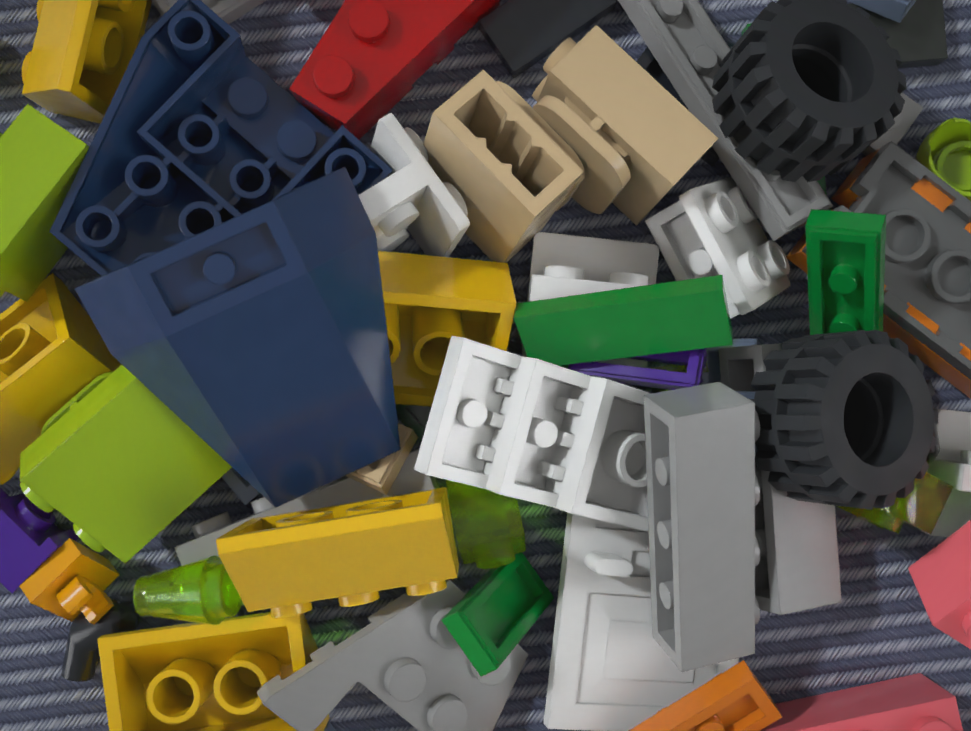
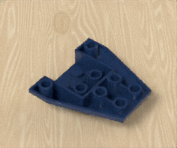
[49,0,393,276]
[75,167,401,507]

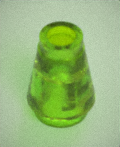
[133,555,242,625]

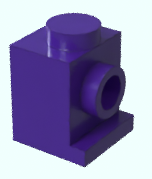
[0,488,81,593]

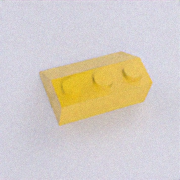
[22,0,152,124]
[378,250,516,407]
[0,273,120,485]
[216,487,459,618]
[97,612,330,731]

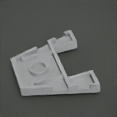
[257,579,529,731]

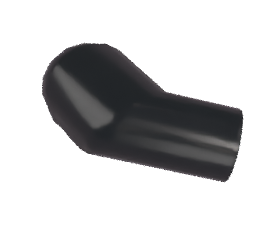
[61,599,140,682]

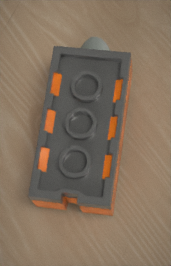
[786,141,971,399]

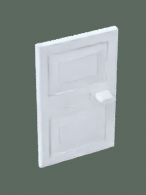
[543,512,739,731]

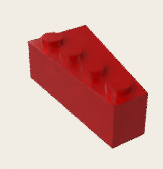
[289,0,500,139]

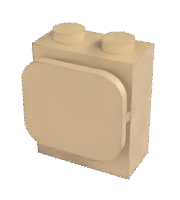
[532,25,718,226]
[423,69,585,263]

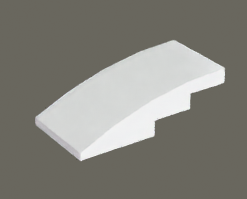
[414,336,652,532]

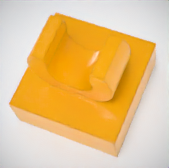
[19,538,120,625]

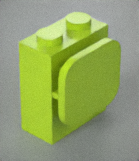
[0,104,89,302]
[20,365,232,563]

